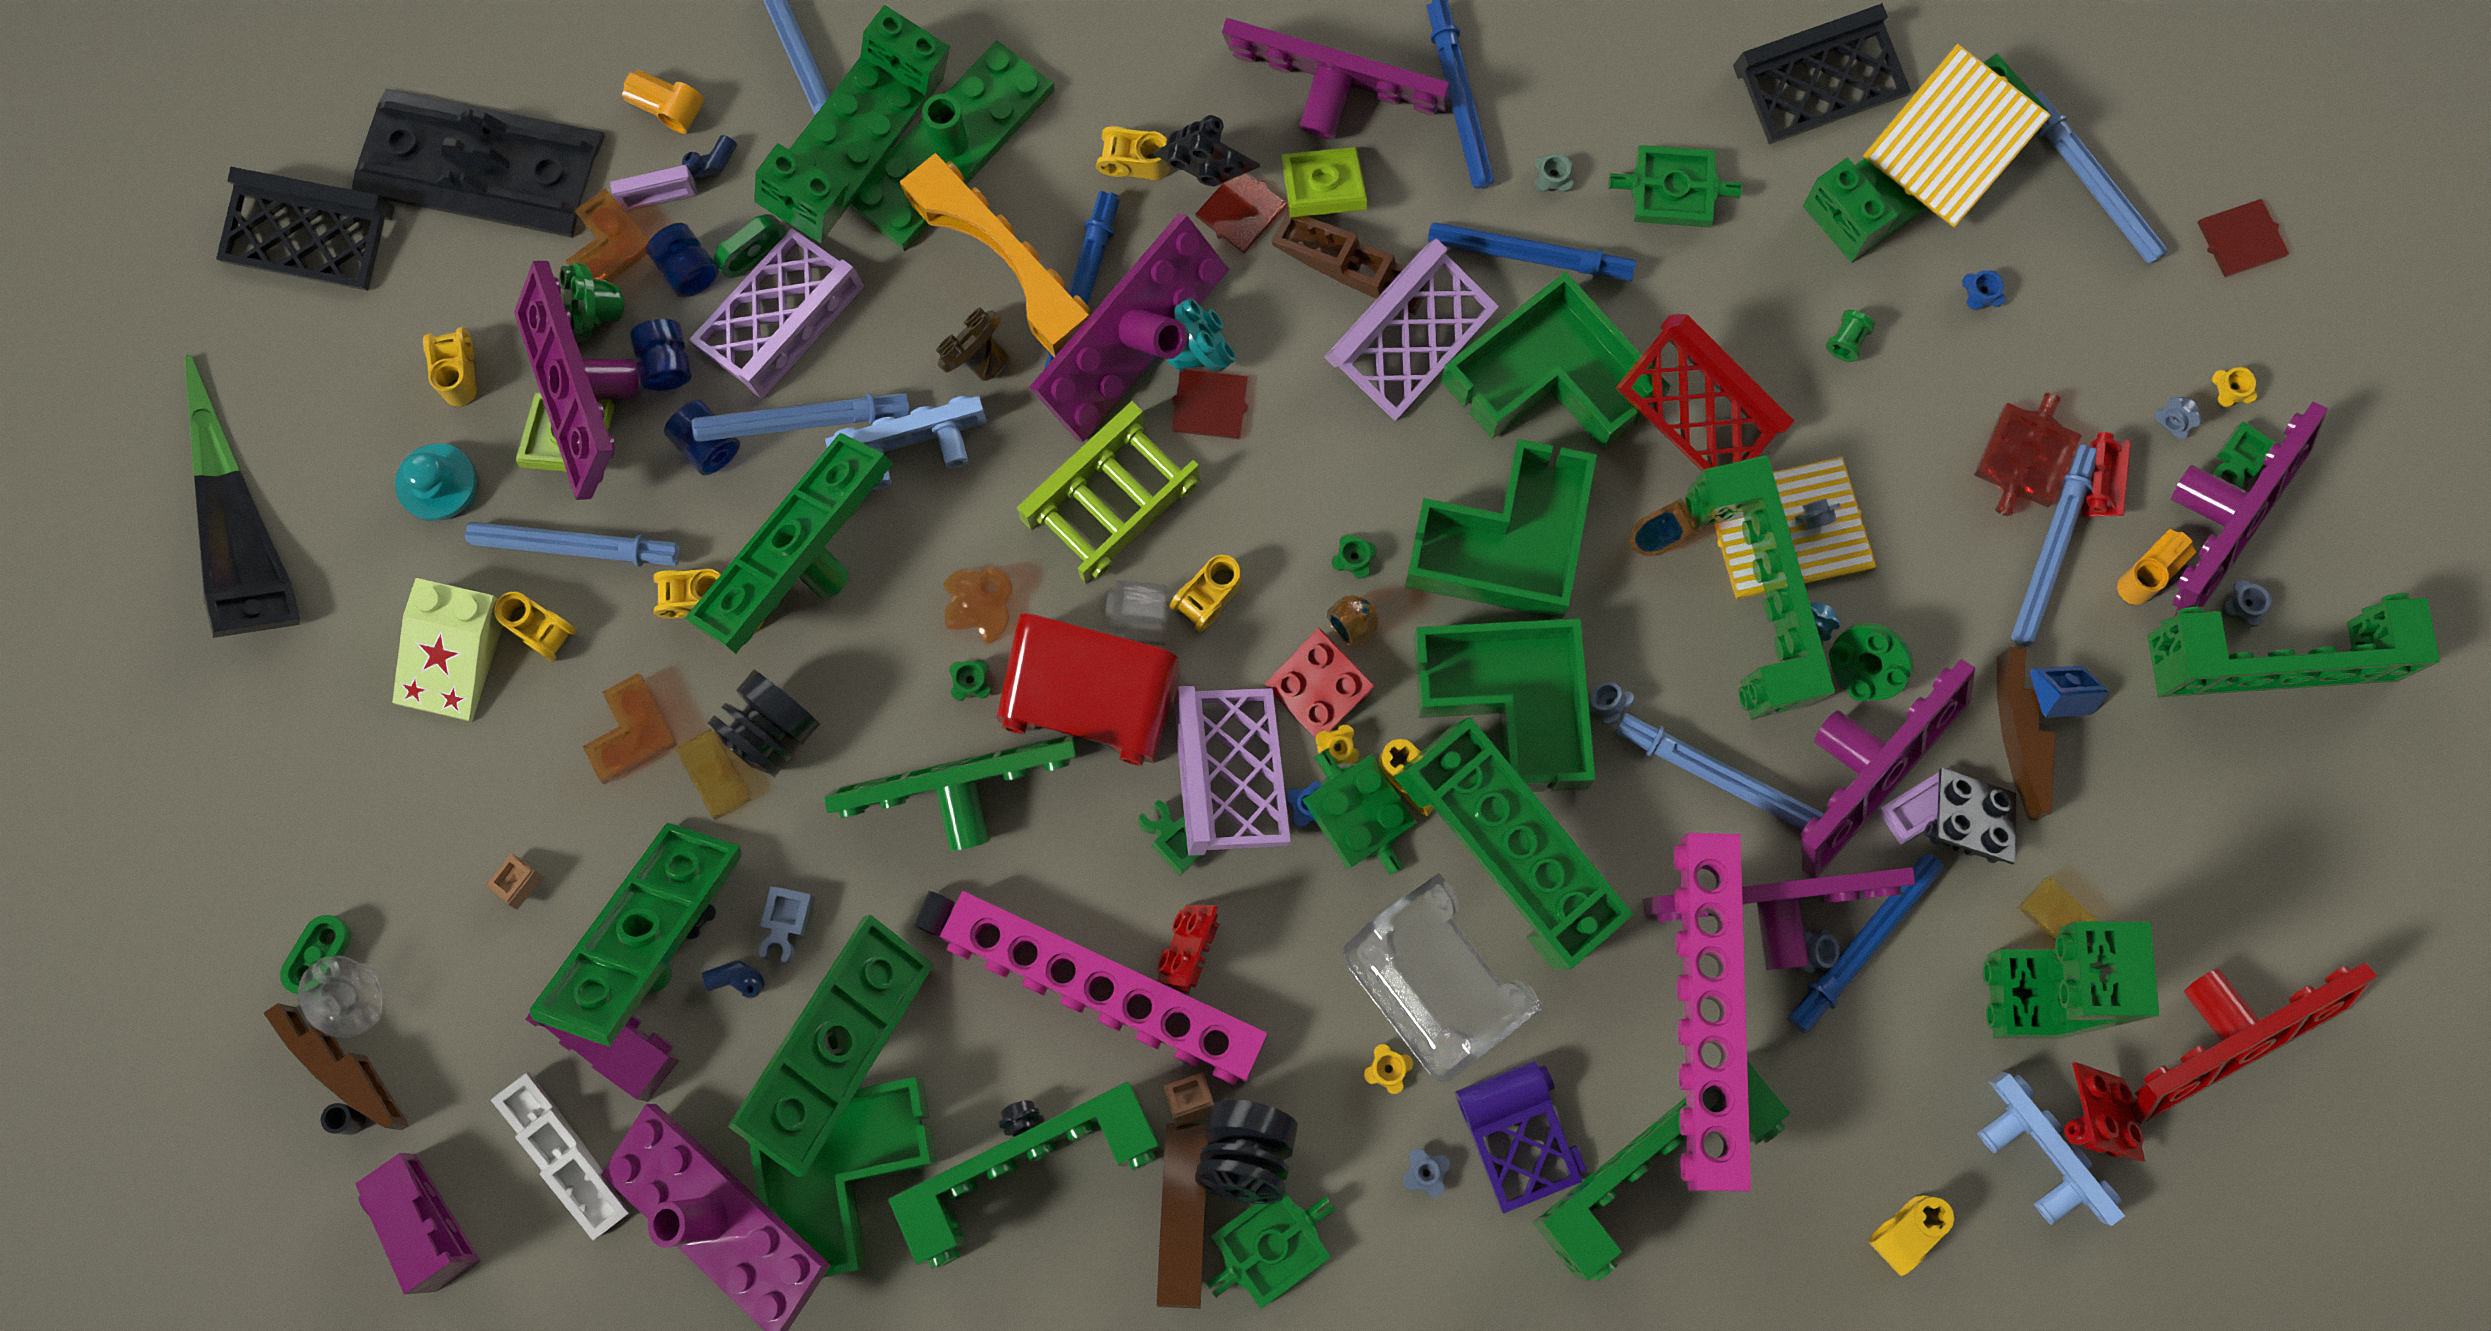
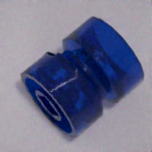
[646,223,719,298]
[630,319,692,391]
[664,400,740,476]

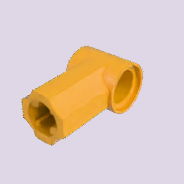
[622,69,705,134]
[2117,529,2197,605]

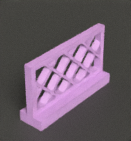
[689,228,865,399]
[1324,238,1499,420]
[1173,686,1291,856]

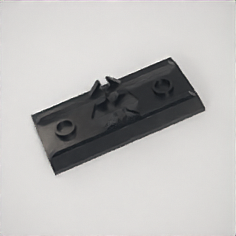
[352,89,605,238]

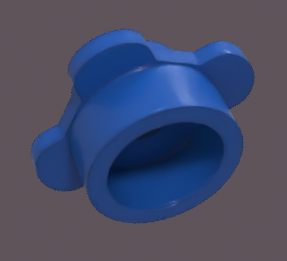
[1962,270,2006,310]
[1286,782,1322,828]

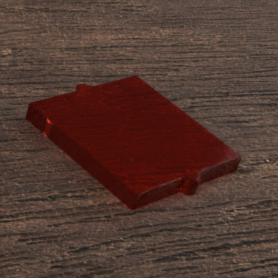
[1195,173,1287,254]
[2197,199,2289,277]
[1172,370,1248,439]

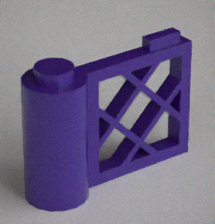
[1455,1060,1587,1214]

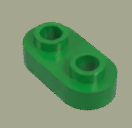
[714,214,786,278]
[280,915,351,996]

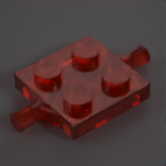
[1974,392,2081,517]

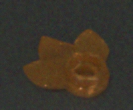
[943,568,1012,644]

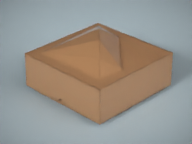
[485,852,544,910]
[1163,1072,1214,1127]

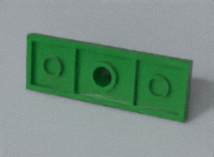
[849,40,1055,251]
[685,433,893,654]
[823,735,1077,851]
[529,822,742,1047]
[728,914,934,1178]

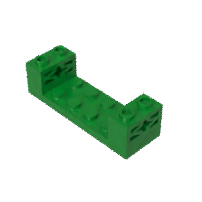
[754,5,950,243]
[1803,53,2048,263]
[1685,455,1835,720]
[2147,593,2440,698]
[1393,717,1634,970]
[1983,921,2159,1039]
[1532,1060,1791,1282]
[888,1081,1161,1269]

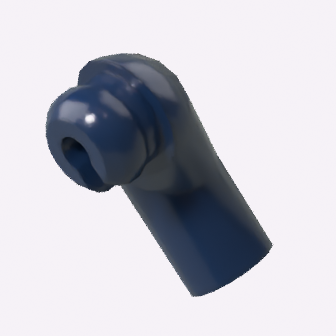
[682,135,737,179]
[702,960,765,998]

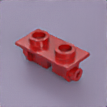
[2082,432,2131,517]

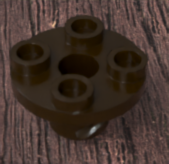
[936,307,1009,381]

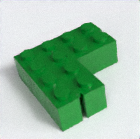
[1441,271,1671,450]
[1405,439,1597,619]
[1413,618,1596,792]
[749,1077,937,1278]

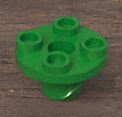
[559,263,624,342]
[1829,623,1914,701]

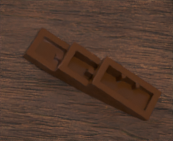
[1271,210,1427,315]
[1997,647,2055,821]
[263,1003,409,1130]
[1157,1122,1208,1309]

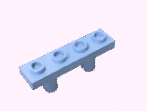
[825,395,987,490]
[1977,1072,2125,1226]

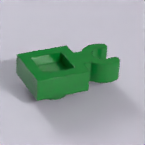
[2210,421,2276,488]
[1137,800,1209,876]

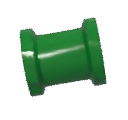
[1826,309,1875,362]

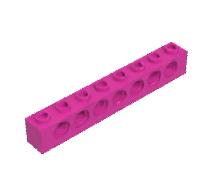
[1674,833,1751,1192]
[940,891,1268,1086]

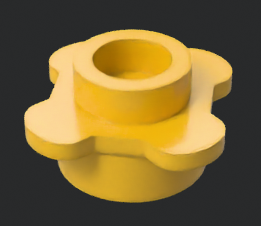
[2212,367,2257,407]
[1315,724,1359,764]
[1364,1044,1413,1094]

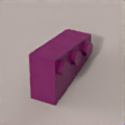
[525,1013,680,1102]
[355,1153,480,1295]

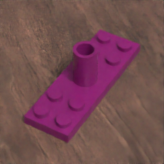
[1222,17,1449,139]
[1029,213,1230,442]
[514,261,639,500]
[2171,402,2328,617]
[1800,659,1975,878]
[1643,867,1915,970]
[601,1104,831,1331]

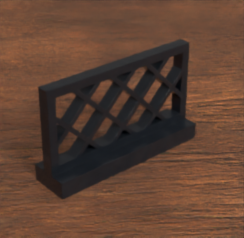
[1733,3,1911,144]
[216,167,395,291]

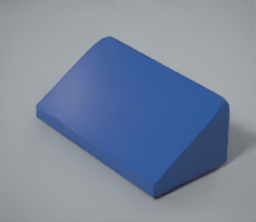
[2030,666,2110,718]

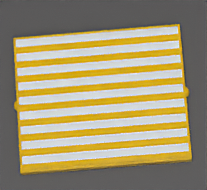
[1863,44,2051,228]
[1714,457,1876,600]

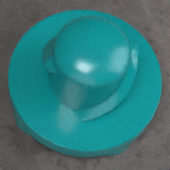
[1166,298,1236,372]
[395,443,477,521]

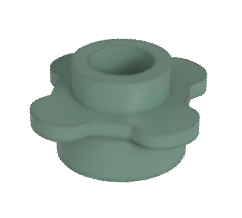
[1535,154,1573,192]

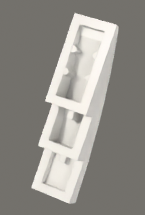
[491,1071,629,1240]

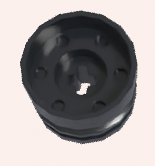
[707,669,820,778]
[1195,1099,1298,1205]

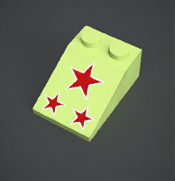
[392,578,503,722]

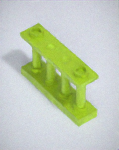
[1016,401,1200,584]

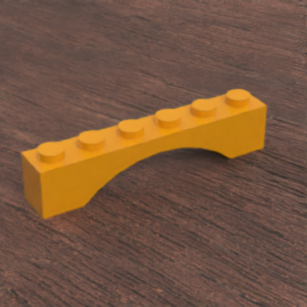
[900,153,1091,358]

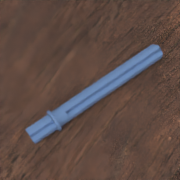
[763,0,830,115]
[2034,91,2167,264]
[692,393,909,442]
[2011,445,2097,646]
[465,522,680,567]
[1614,713,1823,830]

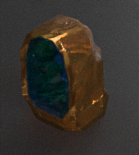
[1628,498,1699,556]
[1327,595,1378,648]

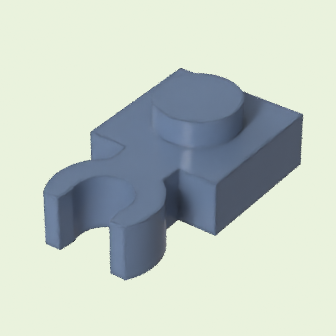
[759,886,814,964]

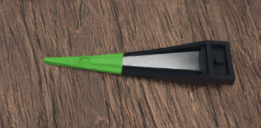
[185,354,300,638]

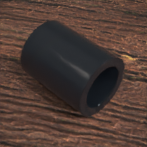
[913,891,955,937]
[321,1103,366,1135]

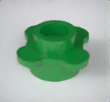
[1331,534,1377,579]
[949,659,991,701]

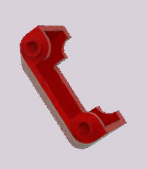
[996,613,1181,766]

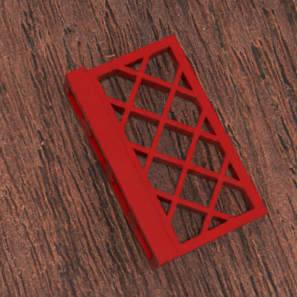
[1616,314,1795,472]

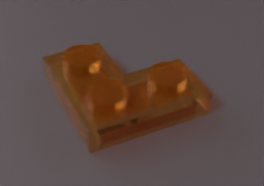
[566,188,654,282]
[582,672,678,784]

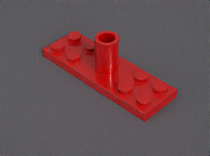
[2132,962,2377,1125]

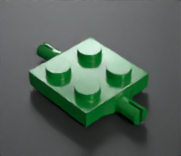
[1608,145,1742,228]
[1302,748,1416,876]
[1206,1191,1336,1309]

